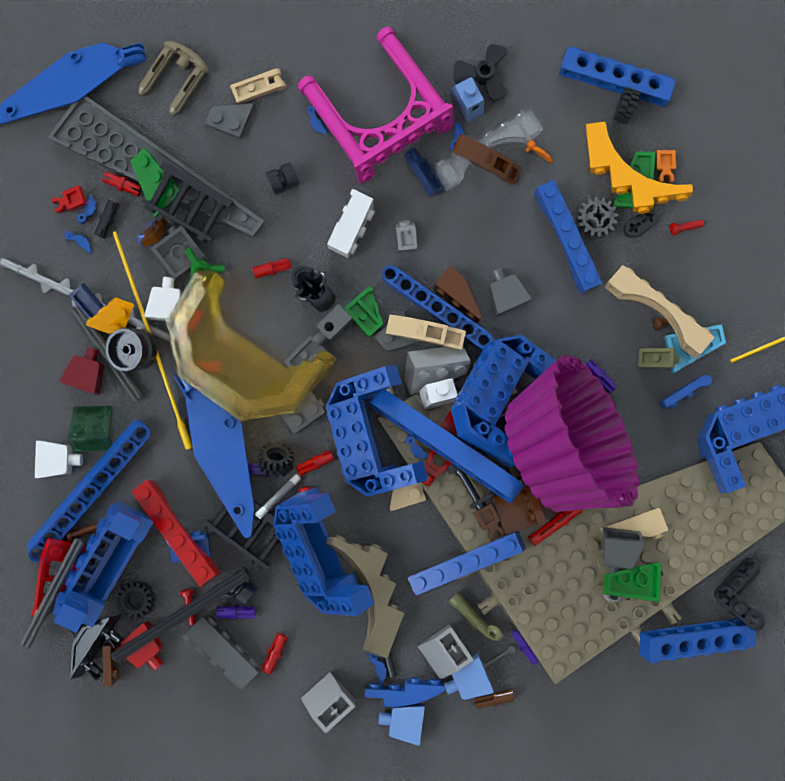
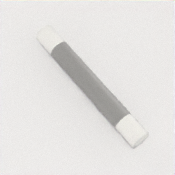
[255,474,301,519]

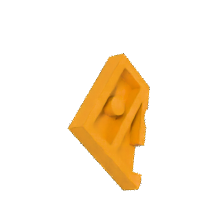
[86,297,134,334]

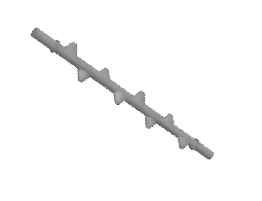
[0,258,175,343]

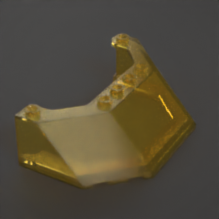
[166,270,337,421]

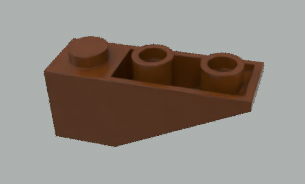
[434,266,482,322]

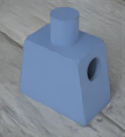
[451,77,484,123]
[444,653,494,700]
[378,702,425,746]

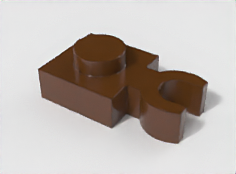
[140,217,168,247]
[473,503,504,541]

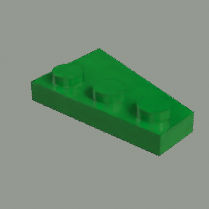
[130,148,180,217]
[603,562,661,602]

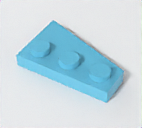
[664,324,726,373]

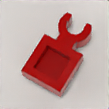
[51,185,87,213]

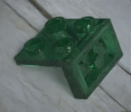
[67,406,113,451]

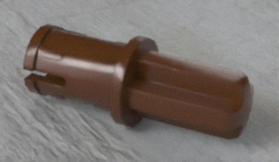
[474,689,514,709]

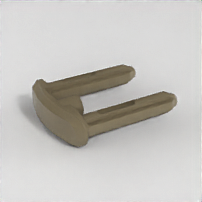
[138,41,209,115]

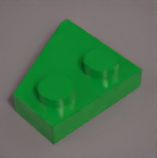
[343,286,383,338]

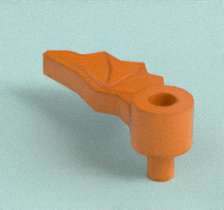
[525,140,553,163]

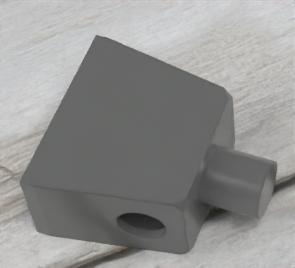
[488,268,531,317]
[312,304,354,346]
[602,527,644,573]

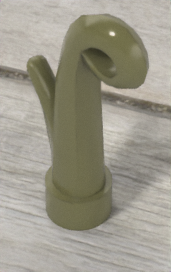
[448,591,503,641]

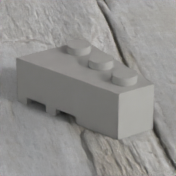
[404,346,470,395]

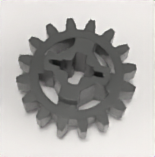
[576,196,618,238]

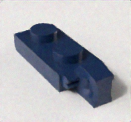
[404,147,445,197]

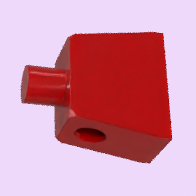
[115,620,164,671]

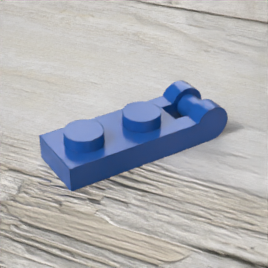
[658,375,712,409]

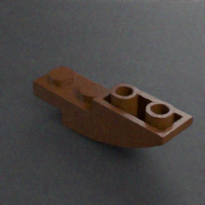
[452,134,522,185]

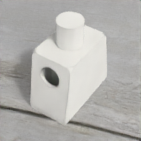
[145,277,185,322]
[419,378,458,410]
[35,441,83,478]

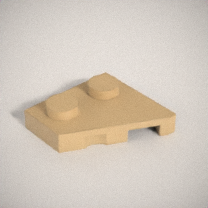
[390,483,426,511]

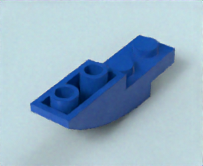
[365,677,445,707]

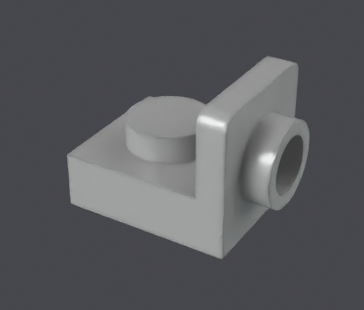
[395,220,417,251]

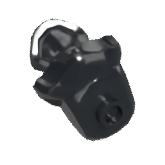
[291,265,336,312]

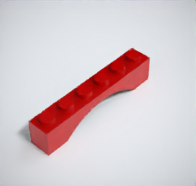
[132,480,221,587]

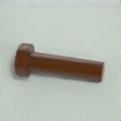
[652,309,687,330]
[66,522,99,542]

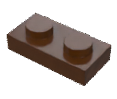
[102,643,119,687]

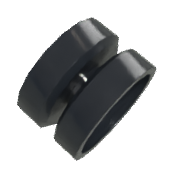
[106,328,157,371]

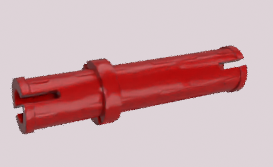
[528,510,583,547]

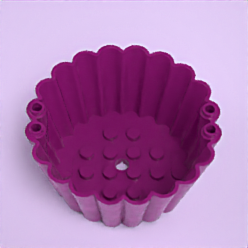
[505,354,640,512]

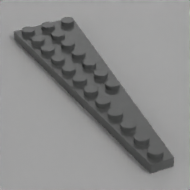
[48,96,265,238]

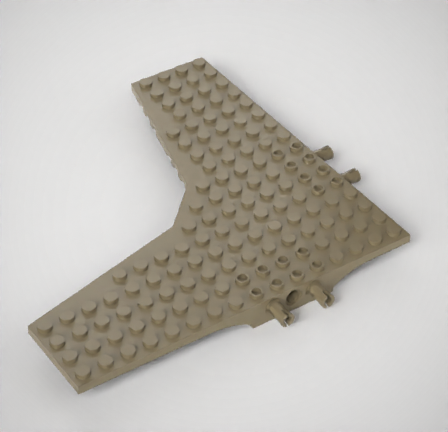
[377,392,785,684]

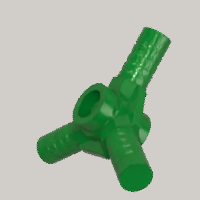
[184,247,225,292]

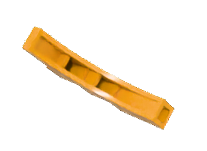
[586,122,693,214]

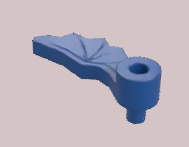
[307,106,328,134]
[450,122,465,151]
[77,195,97,224]
[64,231,91,254]
[405,435,428,460]
[369,653,387,684]

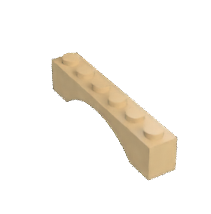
[605,265,715,359]

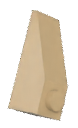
[600,508,668,540]

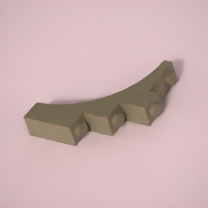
[325,535,404,658]

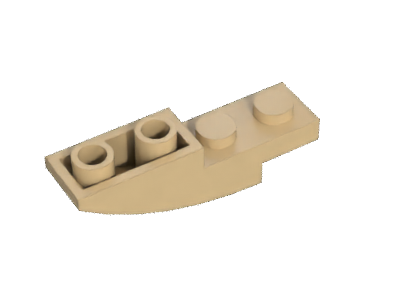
[385,315,466,350]

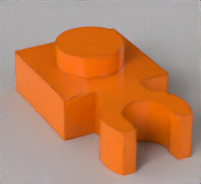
[655,150,676,184]

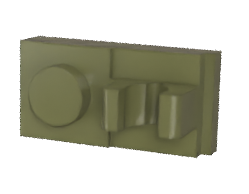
[638,348,679,368]

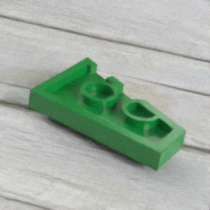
[613,152,655,209]

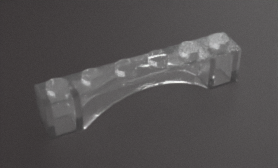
[434,109,543,191]

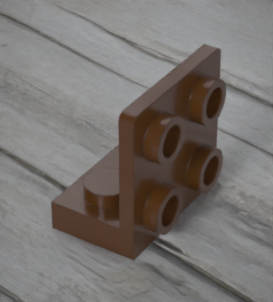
[493,485,546,535]

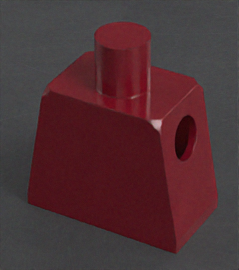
[59,347,104,395]

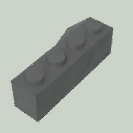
[182,614,260,690]

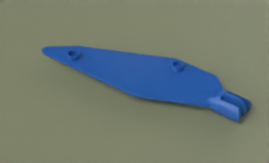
[0,42,147,125]
[173,366,254,538]

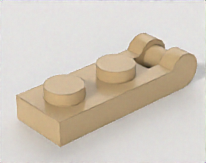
[230,68,286,104]

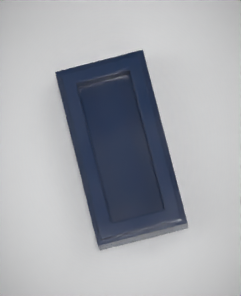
[68,283,104,319]

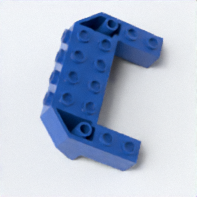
[451,335,556,468]
[326,365,428,497]
[697,384,785,494]
[273,488,375,616]
[52,501,153,633]

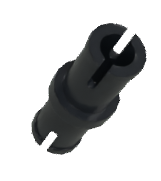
[93,199,119,239]

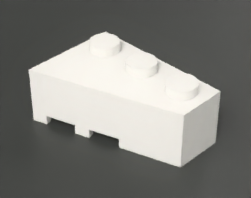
[327,189,375,258]

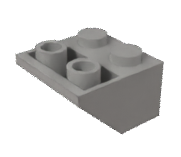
[418,623,473,679]
[301,671,356,734]

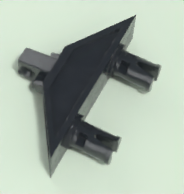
[68,614,125,680]

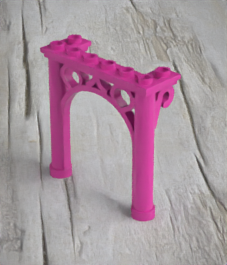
[298,26,454,184]

